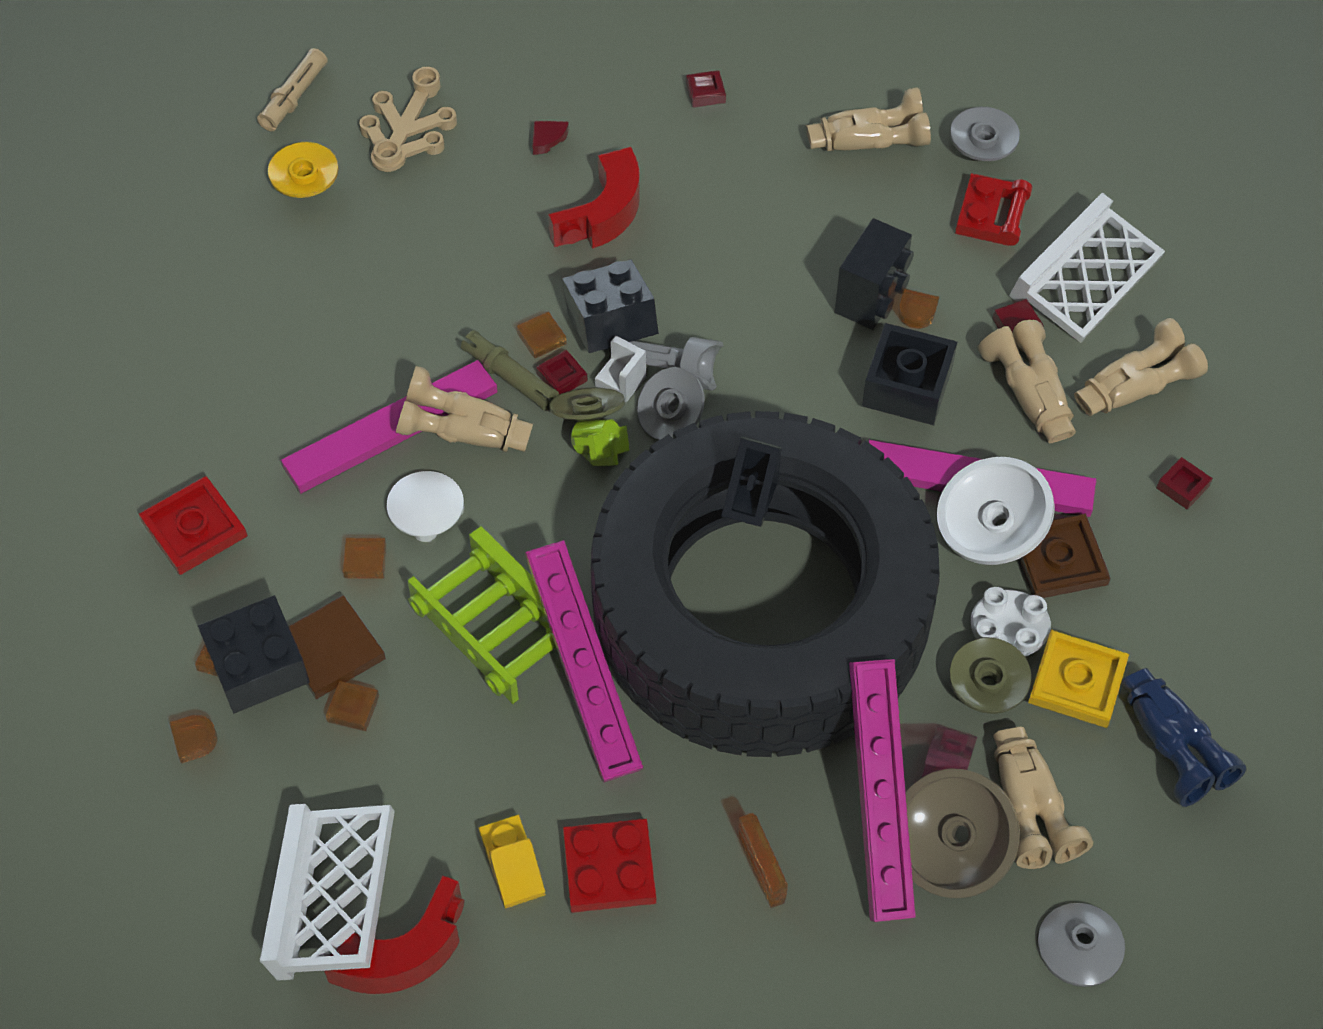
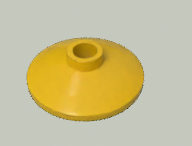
[268,142,338,198]

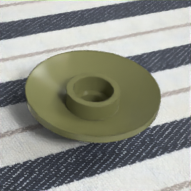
[549,388,625,421]
[949,638,1031,714]

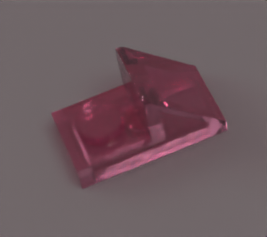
[922,725,977,778]

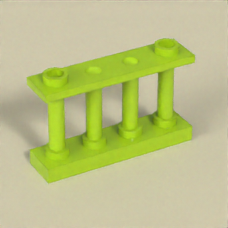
[407,526,556,704]

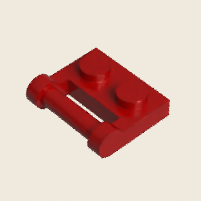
[955,173,1033,246]

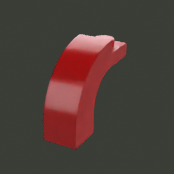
[549,147,640,249]
[324,876,465,994]

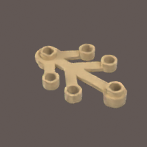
[359,67,457,172]

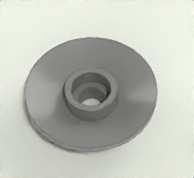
[950,107,1020,161]
[637,367,705,440]
[1037,903,1125,987]

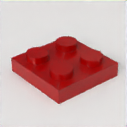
[139,476,248,575]
[563,819,656,913]

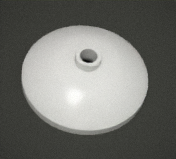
[937,457,1055,565]

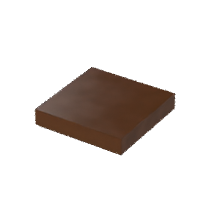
[1019,513,1111,598]
[289,595,386,700]

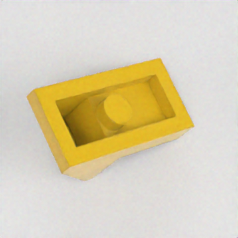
[479,814,546,909]

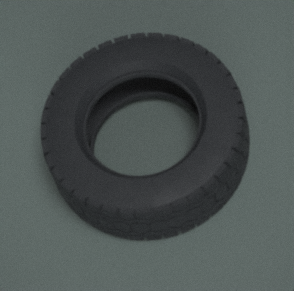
[590,411,940,757]

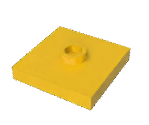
[1028,630,1129,728]

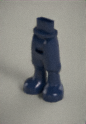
[1121,668,1247,807]

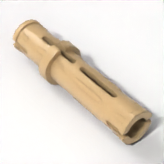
[257,48,328,132]

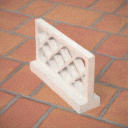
[1009,193,1165,343]
[260,804,395,980]

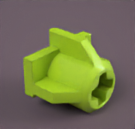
[571,419,630,466]

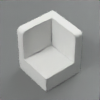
[595,336,646,403]

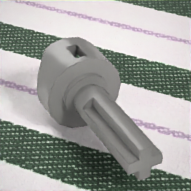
[629,336,724,391]

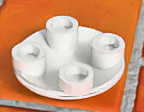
[387,471,464,542]
[971,587,1051,656]

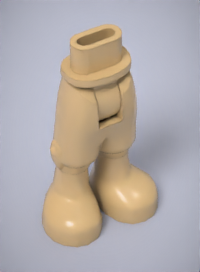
[806,87,931,151]
[1074,318,1208,416]
[978,320,1076,443]
[396,366,533,452]
[993,727,1093,869]

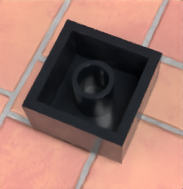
[834,218,914,330]
[562,259,659,353]
[862,323,958,426]
[198,595,310,714]

